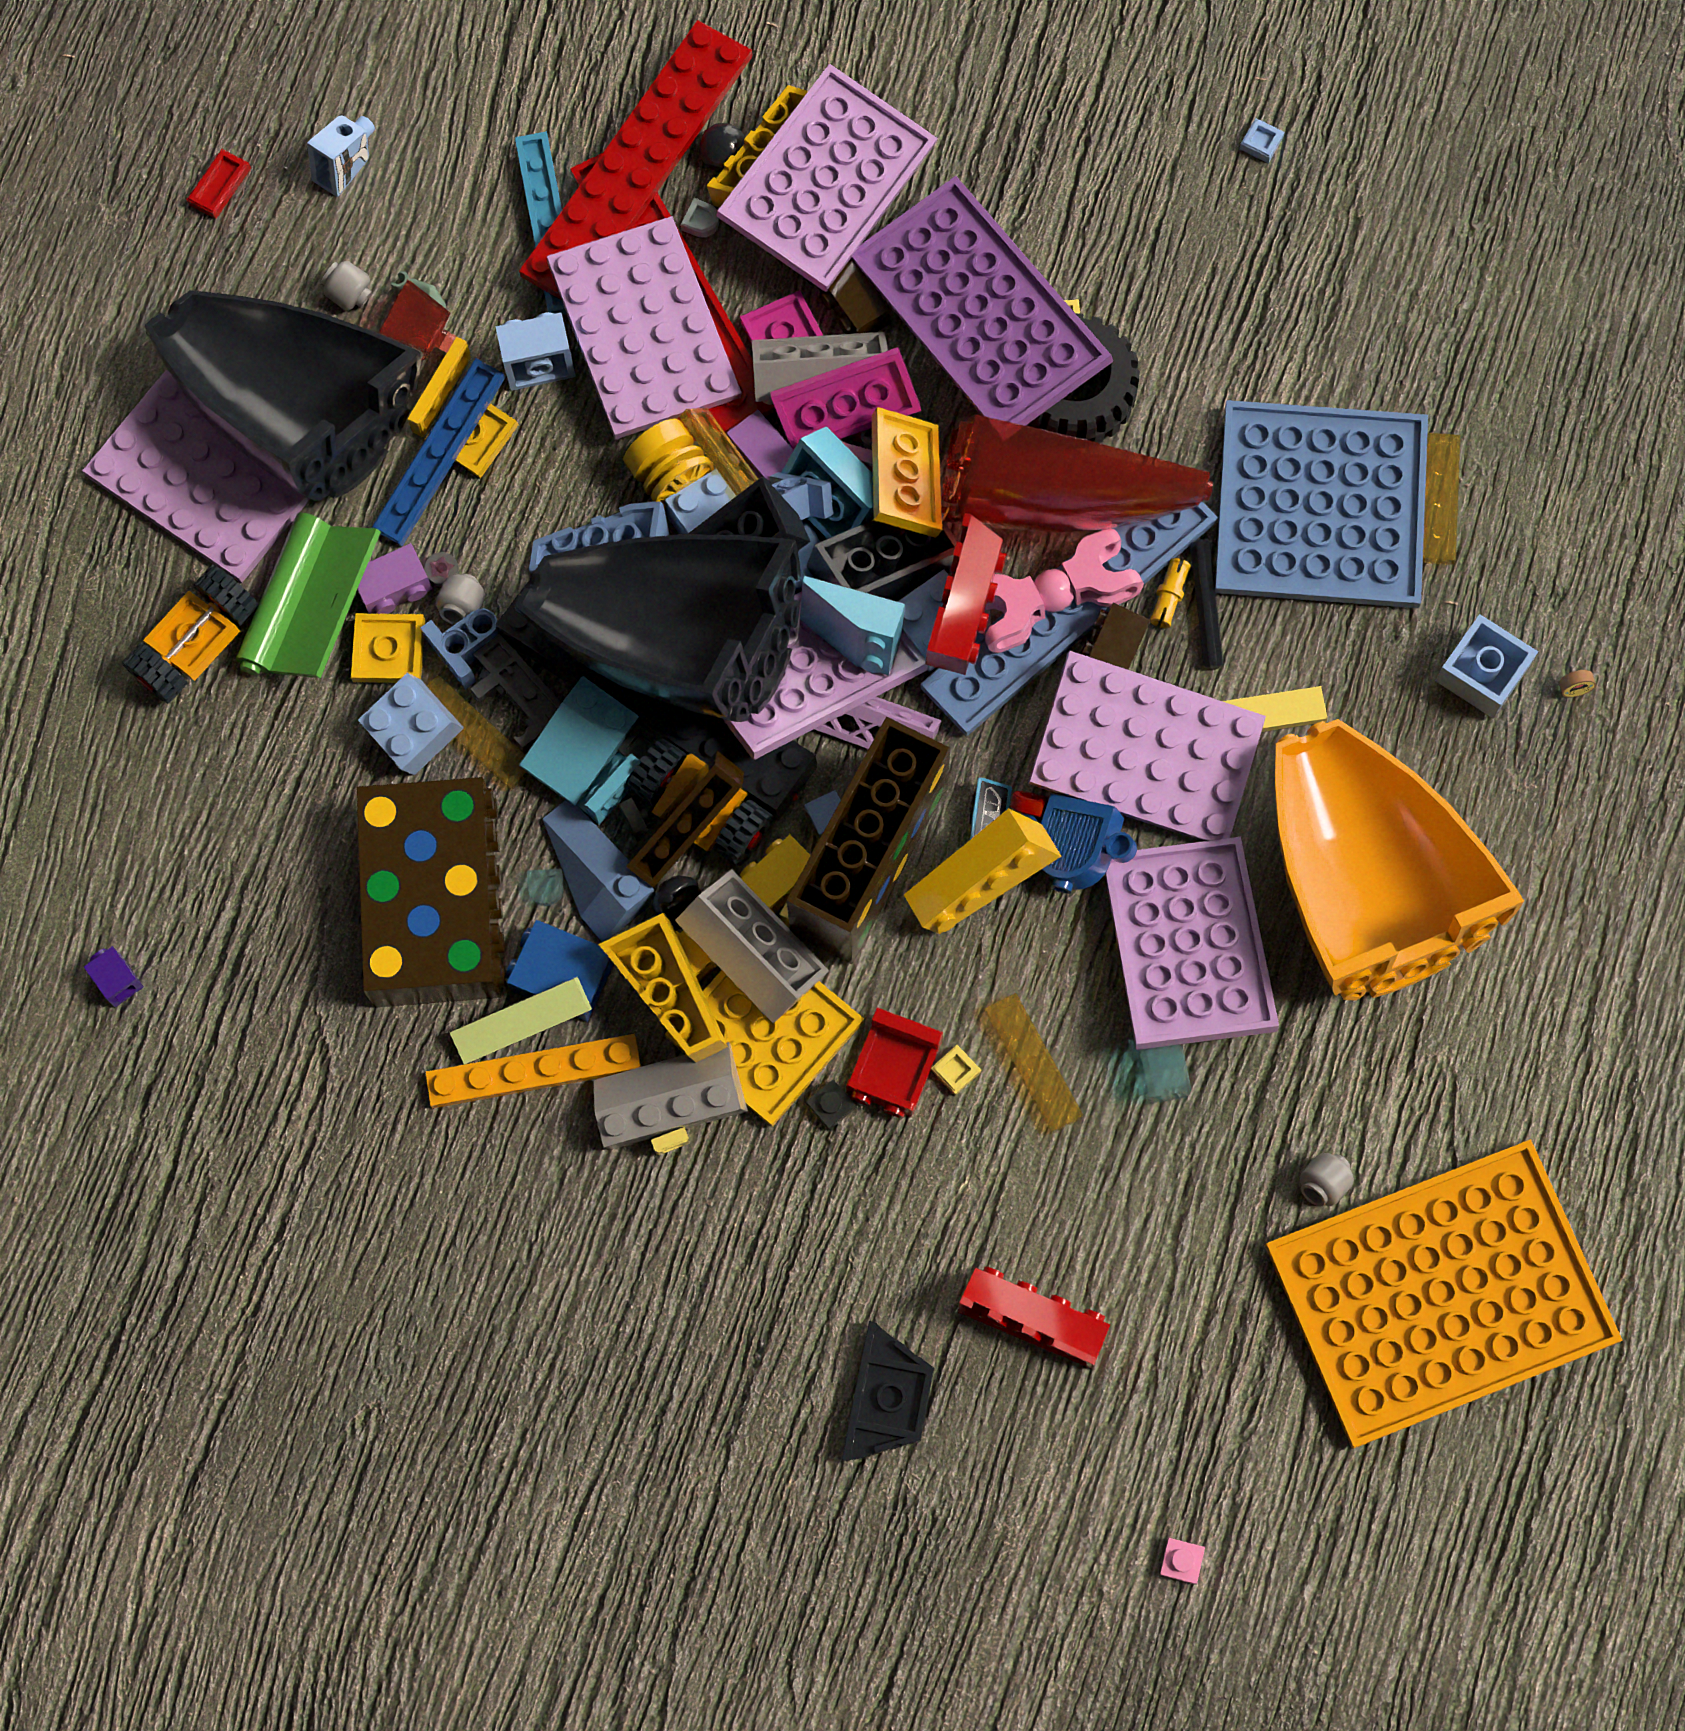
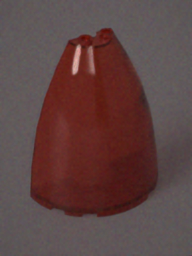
[941,414,1213,533]

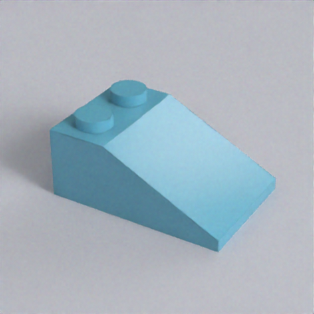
[800,576,905,675]
[519,676,639,807]

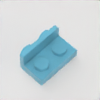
[577,753,641,825]

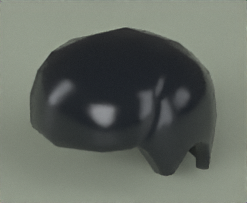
[698,123,745,173]
[652,875,701,931]

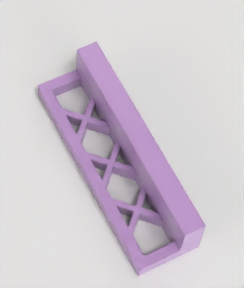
[815,697,941,749]

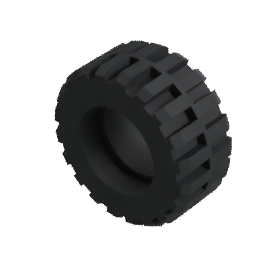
[1024,313,1140,449]

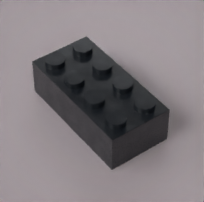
[806,518,958,599]

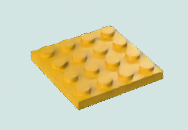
[665,970,864,1127]

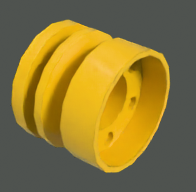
[623,419,714,509]

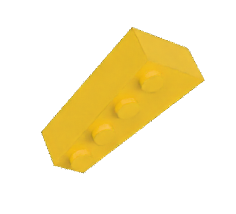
[904,808,1062,934]
[599,913,728,1062]

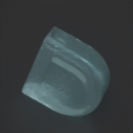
[527,869,564,906]

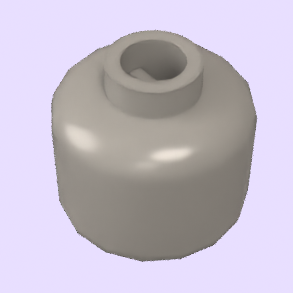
[321,261,372,311]
[435,574,485,625]
[1300,1153,1354,1206]

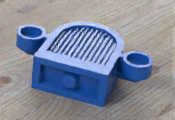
[1020,794,1137,894]

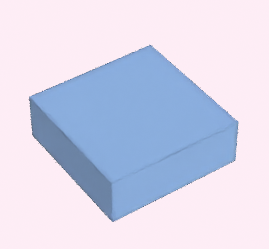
[1240,118,1285,163]

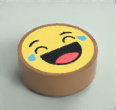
[1559,670,1596,698]

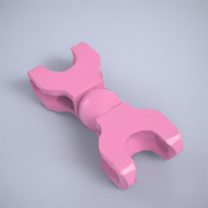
[985,528,1144,653]

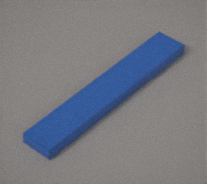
[372,358,506,547]

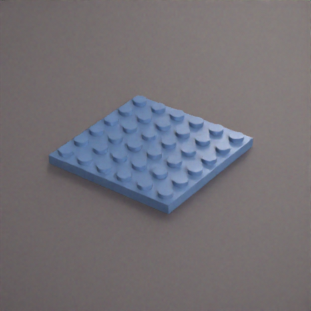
[1215,400,1428,608]

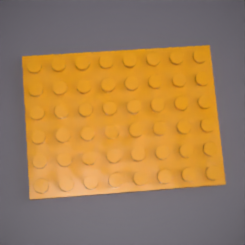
[1265,1139,1623,1449]

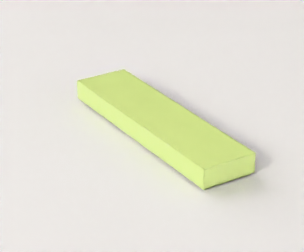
[450,977,592,1065]

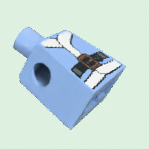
[307,116,375,197]

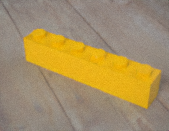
[675,835,811,982]

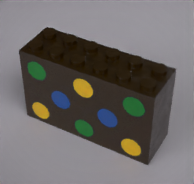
[786,716,950,965]
[356,777,506,1008]

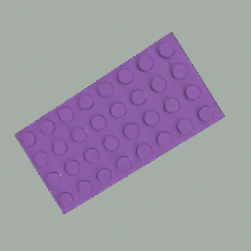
[851,176,1113,441]

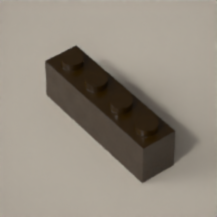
[805,258,891,334]
[1080,602,1150,670]
[626,751,744,888]

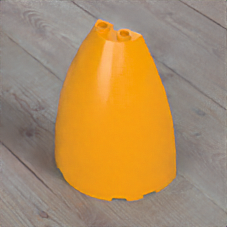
[1275,719,1524,1000]

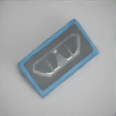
[970,777,1012,840]

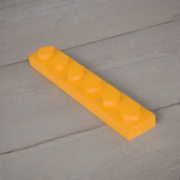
[426,1034,641,1109]

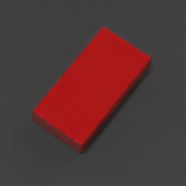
[187,149,251,219]

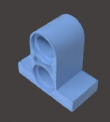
[769,472,833,520]
[421,608,498,690]

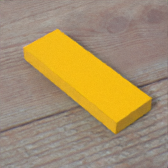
[408,337,471,437]

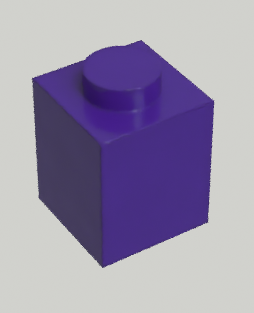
[84,946,144,1007]

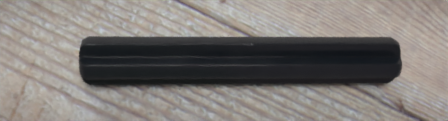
[1190,539,1224,670]

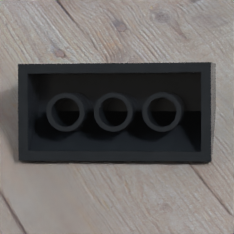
[688,477,811,551]

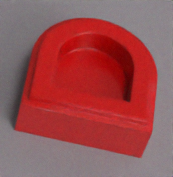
[1010,791,1049,817]

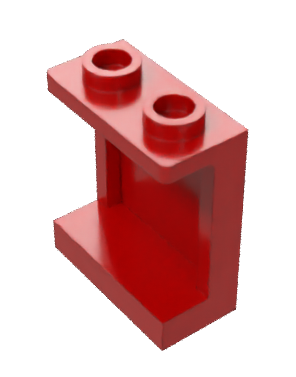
[846,1007,943,1119]

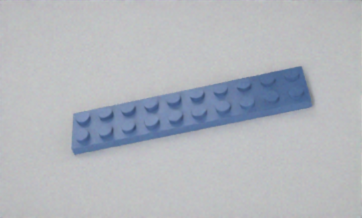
[921,471,1218,737]

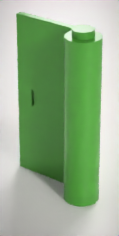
[236,512,381,678]

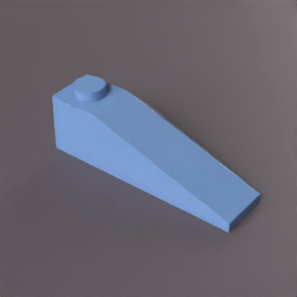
[529,501,669,574]
[543,800,655,942]

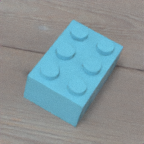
[781,426,874,539]

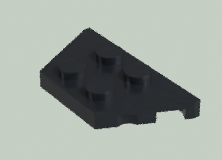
[842,1321,934,1462]

